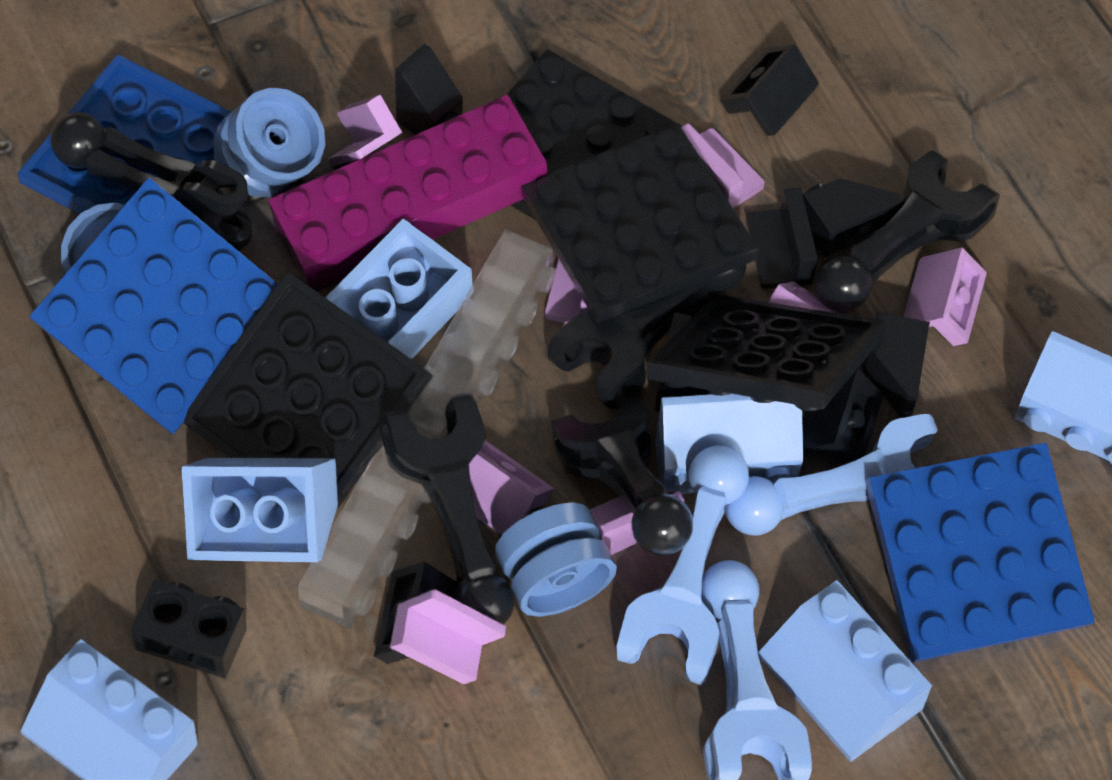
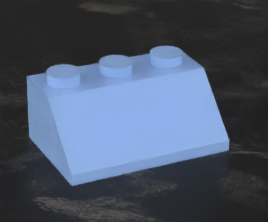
[326,219,474,359]
[1014,331,1112,464]
[655,394,803,494]
[182,458,338,562]
[758,580,932,762]
[20,639,198,780]

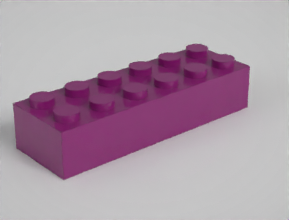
[268,94,547,292]

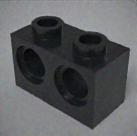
[132,580,247,679]

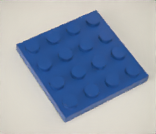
[18,54,231,214]
[29,178,279,436]
[865,442,1095,663]

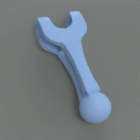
[725,414,938,536]
[617,445,749,685]
[701,560,812,780]

